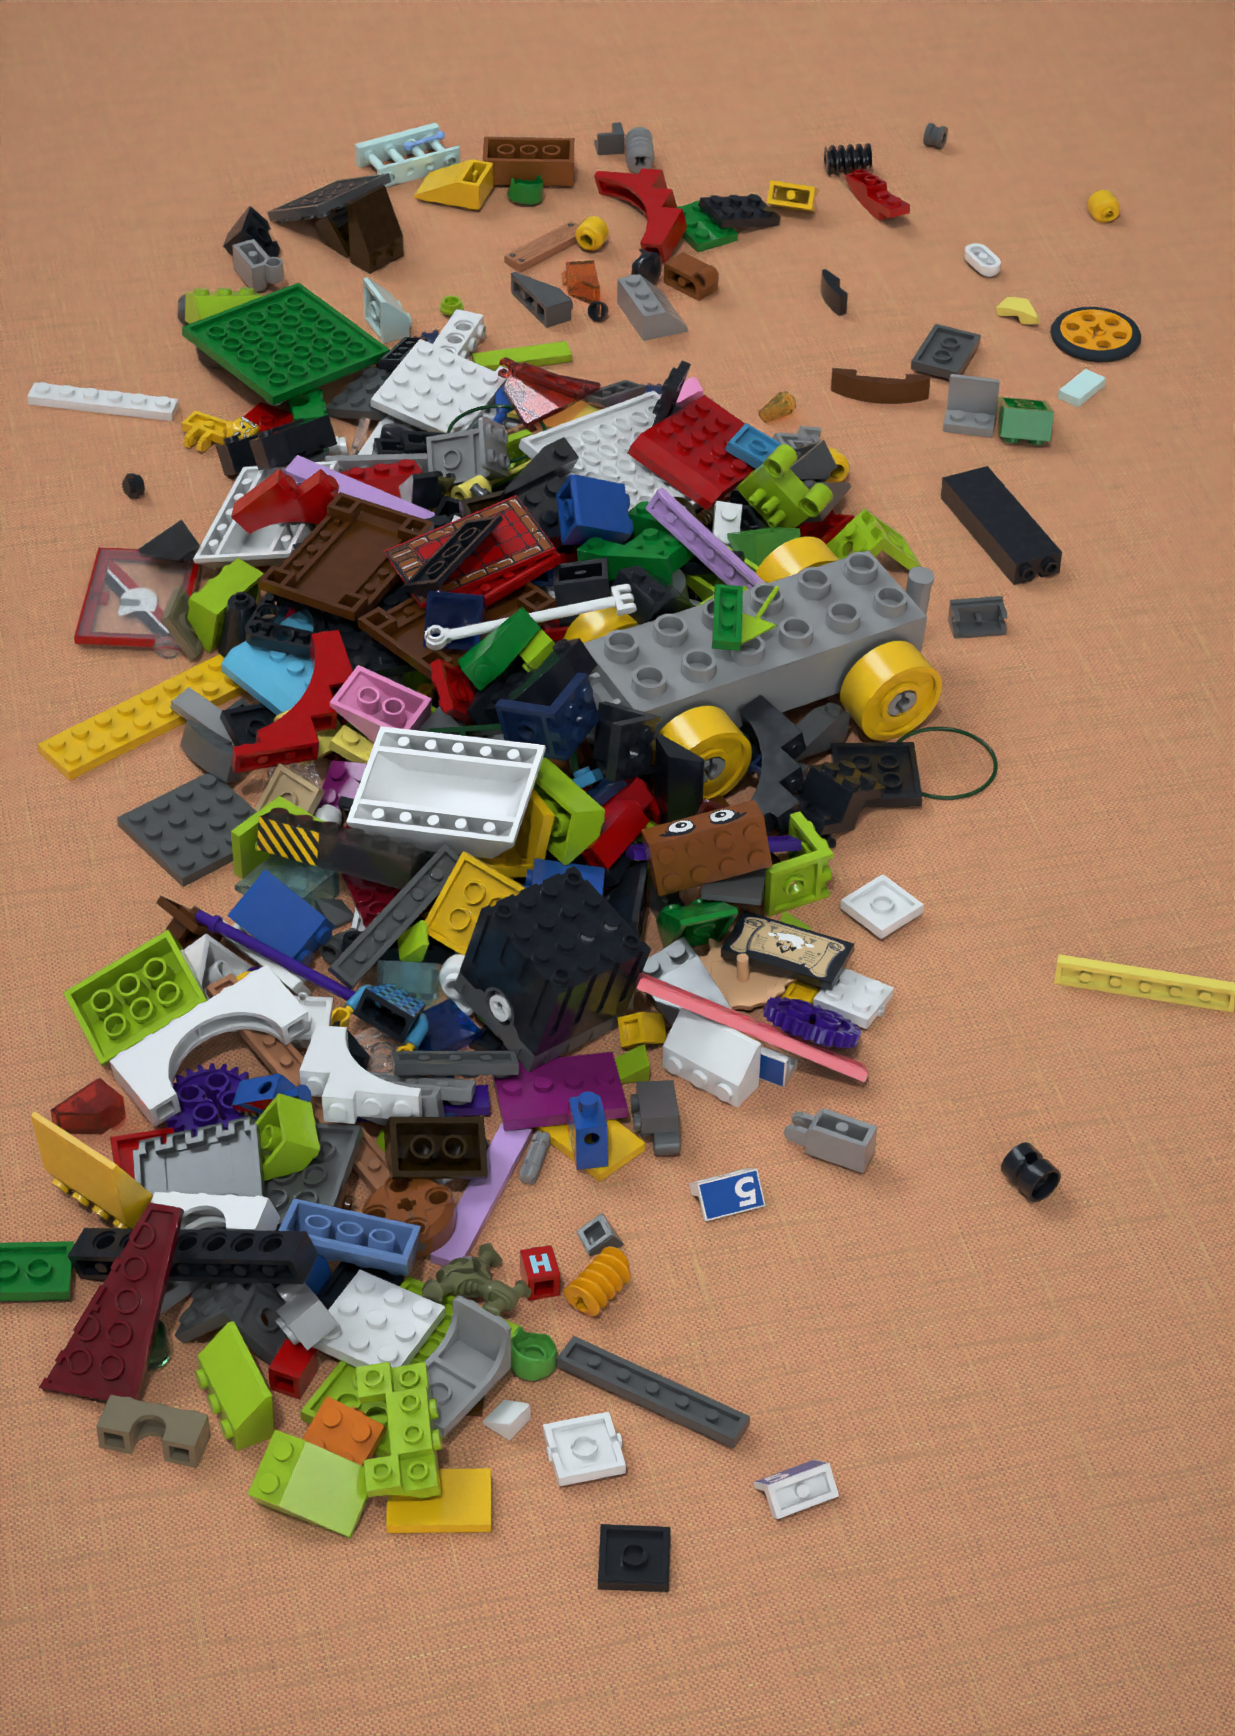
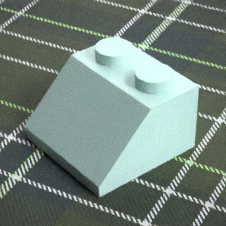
[363,277,412,344]

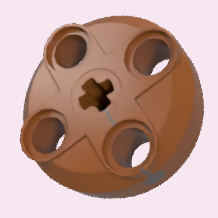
[362,1176,456,1259]

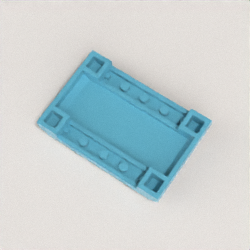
[221,611,328,715]

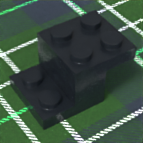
[794,760,886,836]

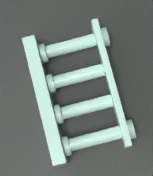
[355,123,460,188]

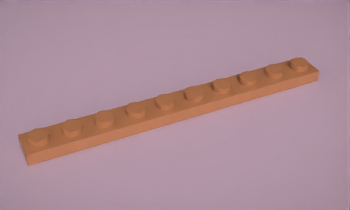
[206,973,390,1192]

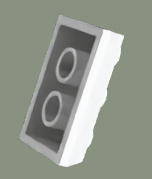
[184,934,251,1032]
[662,1007,761,1108]

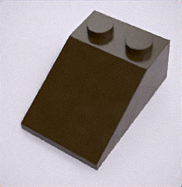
[348,185,404,274]

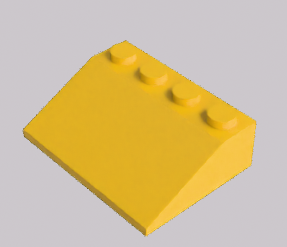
[31,1111,153,1229]

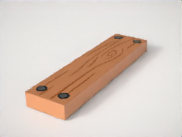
[504,221,579,272]

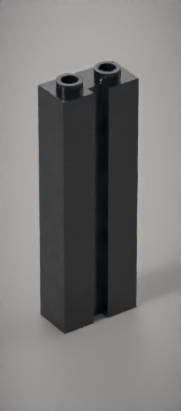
[941,466,1062,585]

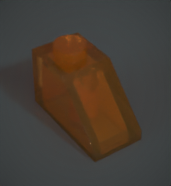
[561,260,600,304]

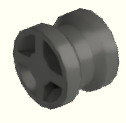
[923,123,948,149]

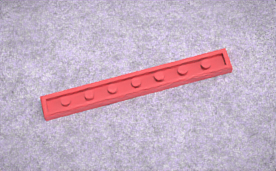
[635,973,868,1082]

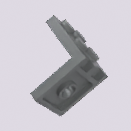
[174,1282,290,1366]

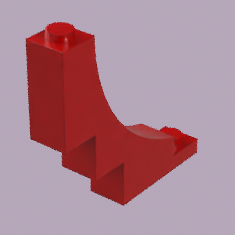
[231,630,353,773]

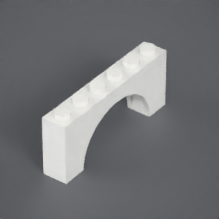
[110,965,311,1127]

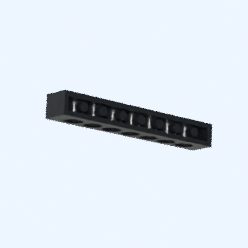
[67,1228,319,1284]

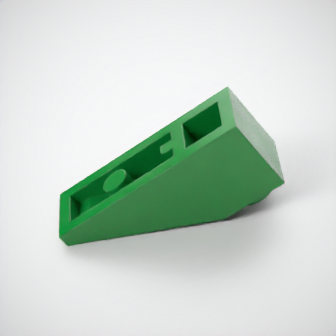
[458,607,541,691]

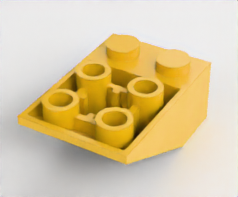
[414,159,494,210]

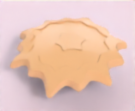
[698,938,797,1010]

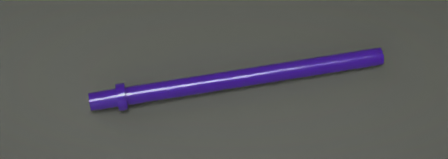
[195,910,356,1001]

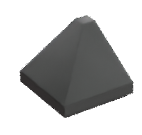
[315,898,354,929]
[576,1213,624,1256]

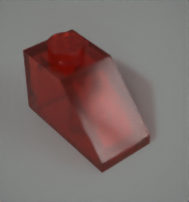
[50,1078,126,1134]

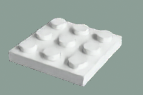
[312,1270,445,1368]

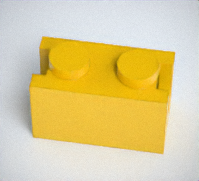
[767,180,819,213]

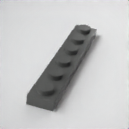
[328,844,460,989]
[557,1336,750,1448]

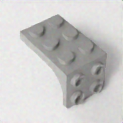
[426,416,510,486]
[424,1295,511,1437]

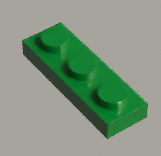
[712,584,743,651]

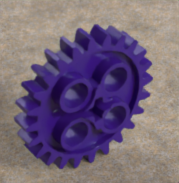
[763,997,861,1049]
[164,1063,249,1137]

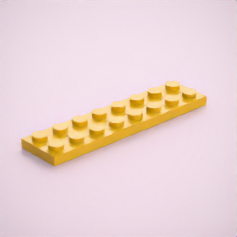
[37,654,247,781]

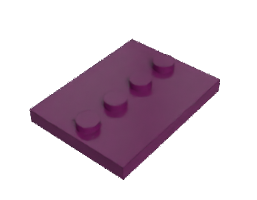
[492,1052,628,1131]

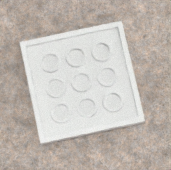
[370,339,507,433]

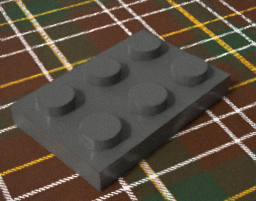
[911,324,981,380]

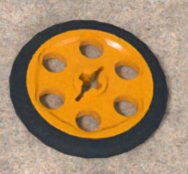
[1050,307,1141,362]

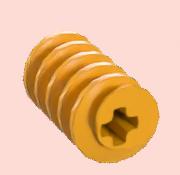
[563,1246,631,1317]

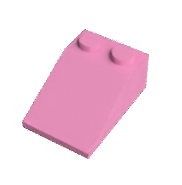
[330,665,432,743]

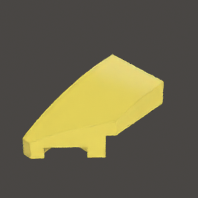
[996,297,1039,325]

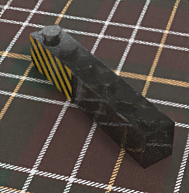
[257,808,426,890]

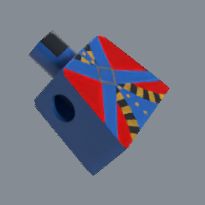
[232,1074,311,1119]
[567,1091,608,1170]

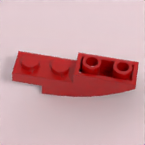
[845,169,910,220]

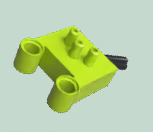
[730,444,833,528]

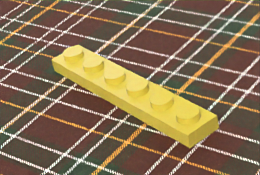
[1054,954,1235,1013]

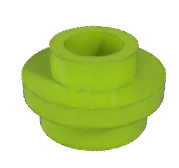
[440,296,464,317]

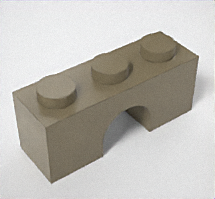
[96,1395,210,1468]

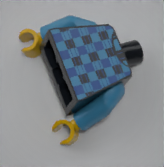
[331,983,429,1051]

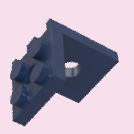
[495,672,599,761]

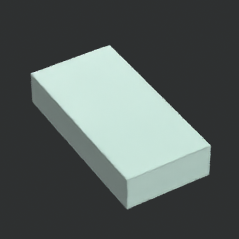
[1058,369,1106,407]

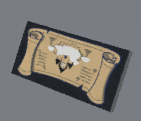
[721,911,854,990]

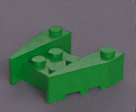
[577,501,698,586]

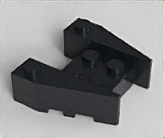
[216,415,337,475]
[497,437,580,550]
[466,638,597,738]

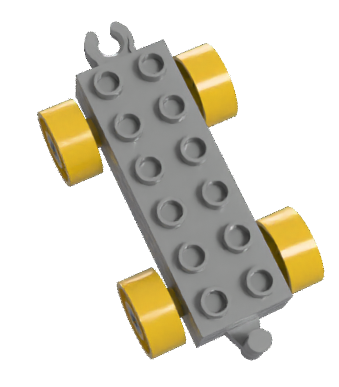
[563,537,942,801]

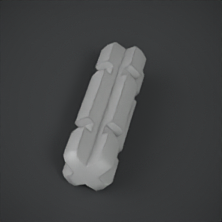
[519,1131,550,1185]

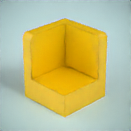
[617,1012,666,1048]

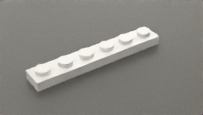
[27,382,179,421]

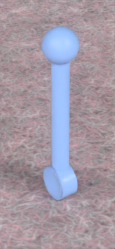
[404,131,445,151]

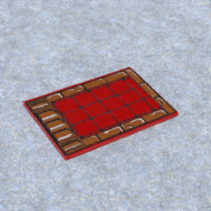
[384,495,556,609]

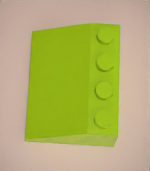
[63,930,208,1067]

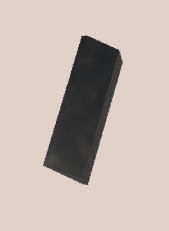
[402,515,503,600]
[655,733,704,825]

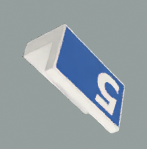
[759,1046,798,1088]
[689,1168,766,1221]
[753,1460,839,1519]

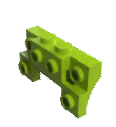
[356,1362,443,1498]

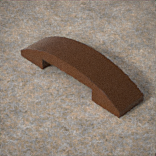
[831,368,931,404]

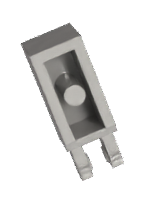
[783,1108,877,1173]

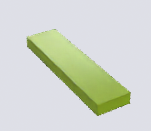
[472,341,572,371]

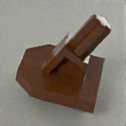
[156,896,223,950]

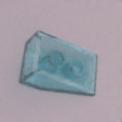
[235,854,339,909]

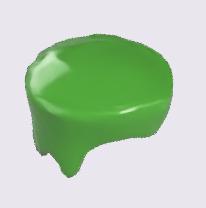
[511,1326,558,1381]

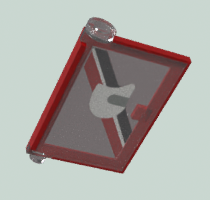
[74,547,202,659]

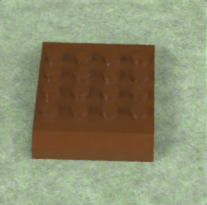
[258,492,434,622]
[358,582,557,680]

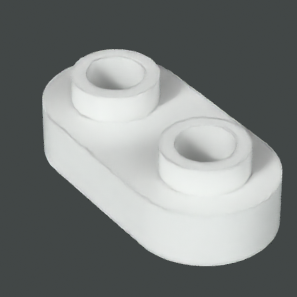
[964,243,1001,277]

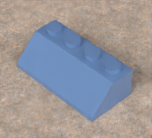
[279,1198,421,1276]

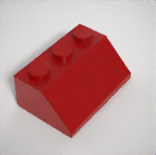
[340,459,423,499]

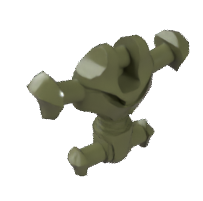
[422,1243,532,1316]

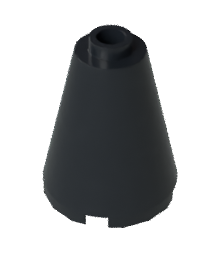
[218,592,258,658]

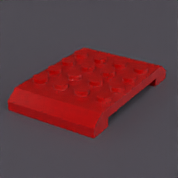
[627,395,756,509]

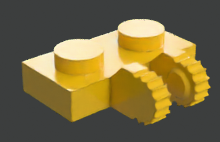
[181,410,229,453]

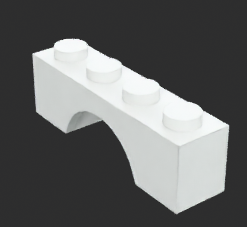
[151,1191,281,1231]

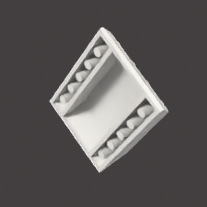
[193,461,339,569]
[346,726,546,859]

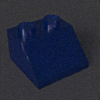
[423,591,486,651]

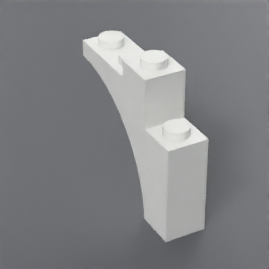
[299,1025,422,1124]

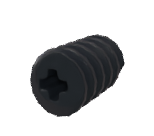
[824,143,872,174]

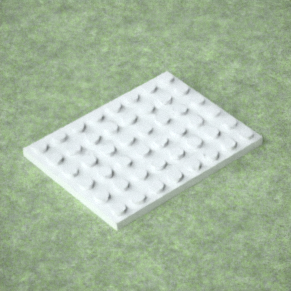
[518,391,738,511]

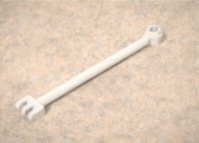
[424,584,637,651]

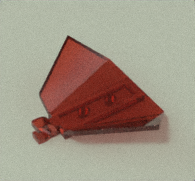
[498,357,601,428]

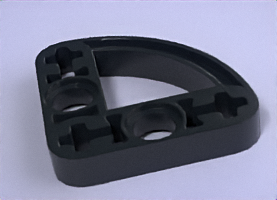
[244,592,325,658]

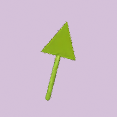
[741,586,779,645]

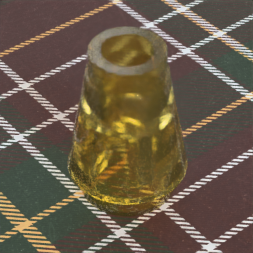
[758,391,796,423]

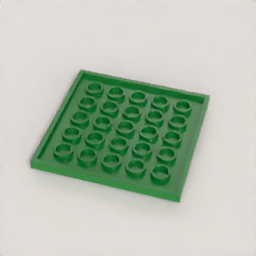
[182,283,390,405]

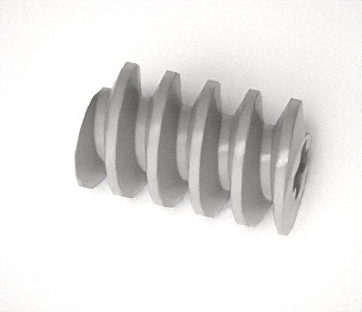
[624,127,655,173]

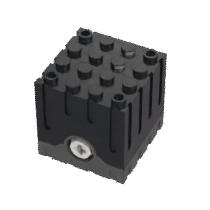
[454,866,651,1072]

